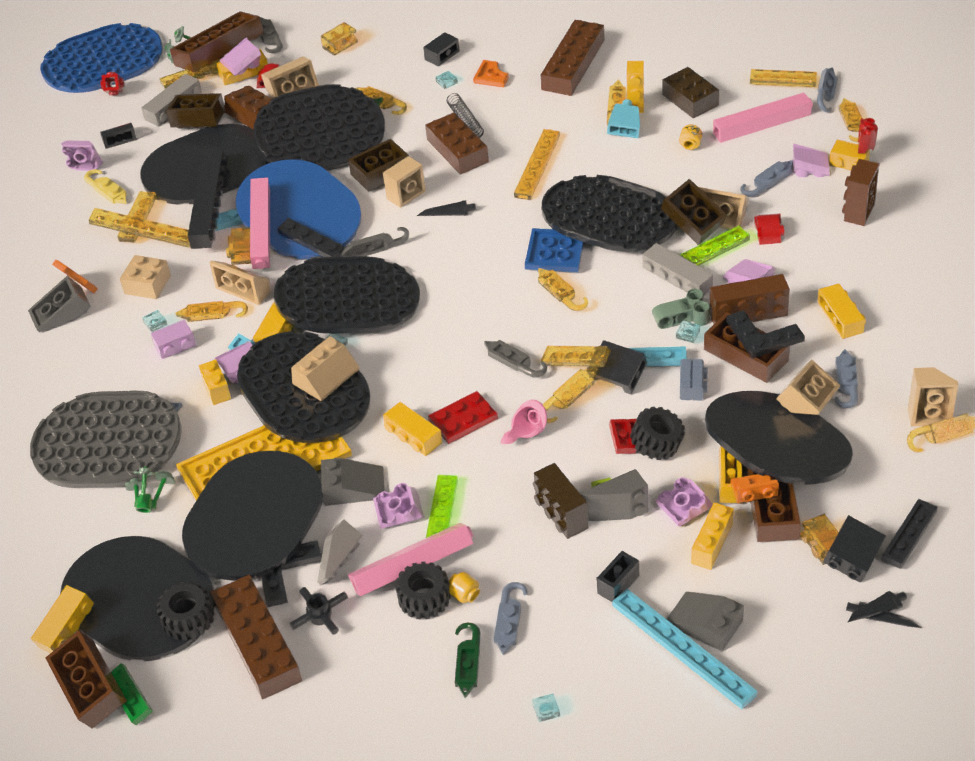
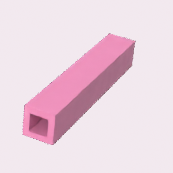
[713,92,813,143]
[250,178,270,269]
[348,523,473,596]

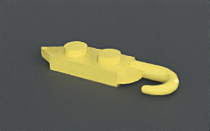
[84,169,127,204]

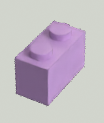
[151,319,196,359]

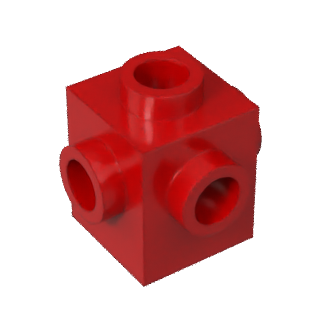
[100,72,125,96]

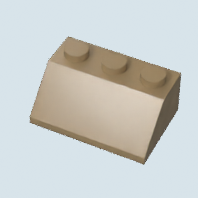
[261,56,319,98]
[699,187,749,231]
[209,260,271,305]
[291,336,359,401]
[776,359,840,415]
[908,367,959,426]

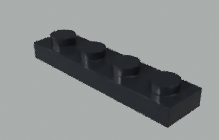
[277,218,344,257]
[881,498,938,569]

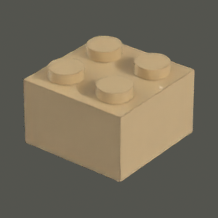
[383,156,426,208]
[120,255,171,299]

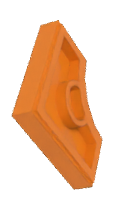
[473,60,509,88]
[52,259,97,293]

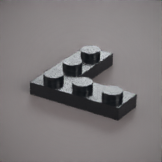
[726,310,805,359]
[261,540,322,608]

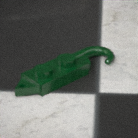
[454,622,481,698]

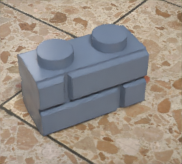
[680,359,708,401]

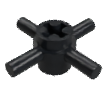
[289,587,348,635]

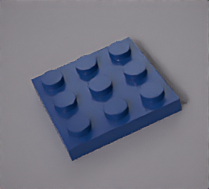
[524,228,584,273]

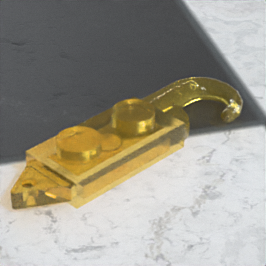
[606,79,626,127]
[356,86,407,115]
[838,98,863,143]
[538,268,589,311]
[175,301,248,322]
[543,367,598,423]
[907,413,975,453]

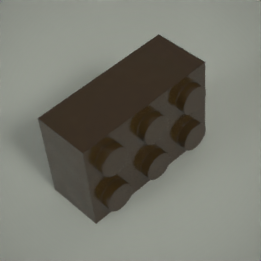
[662,67,719,119]
[166,93,225,129]
[348,138,409,192]
[661,179,727,245]
[533,462,588,539]

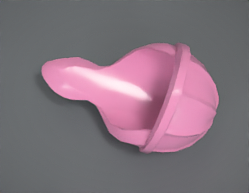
[501,399,547,444]

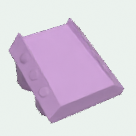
[220,37,261,76]
[61,140,103,171]
[793,143,829,177]
[723,259,776,283]
[215,340,253,384]
[655,477,713,527]
[373,483,425,529]

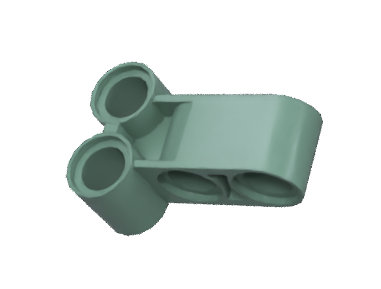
[652,289,710,329]

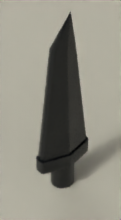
[417,200,476,216]
[847,591,907,623]
[846,601,923,629]

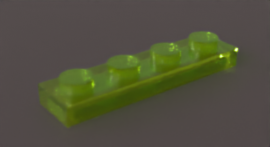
[681,226,750,266]
[426,475,458,538]

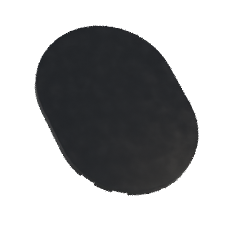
[253,84,385,171]
[140,124,269,205]
[541,174,678,252]
[274,256,420,334]
[237,331,370,443]
[705,391,853,485]
[182,451,323,581]
[60,536,215,661]

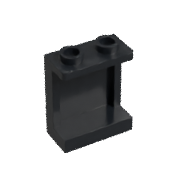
[587,340,648,395]
[823,515,886,583]

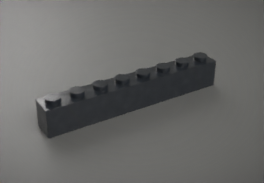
[187,148,228,249]

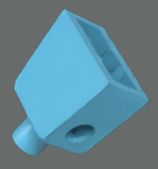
[607,99,640,138]

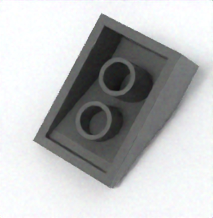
[28,275,91,333]
[321,458,385,506]
[581,469,648,521]
[667,591,744,651]

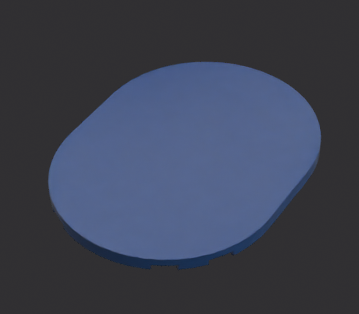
[40,23,163,93]
[236,160,361,259]

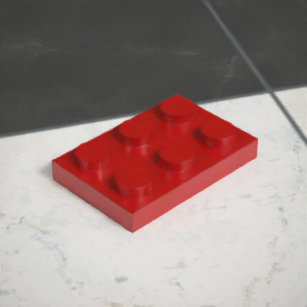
[428,391,498,444]

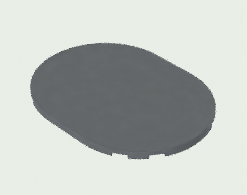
[30,390,182,488]

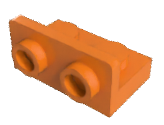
[731,474,779,503]

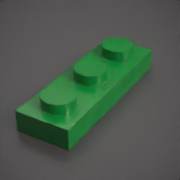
[111,663,153,726]

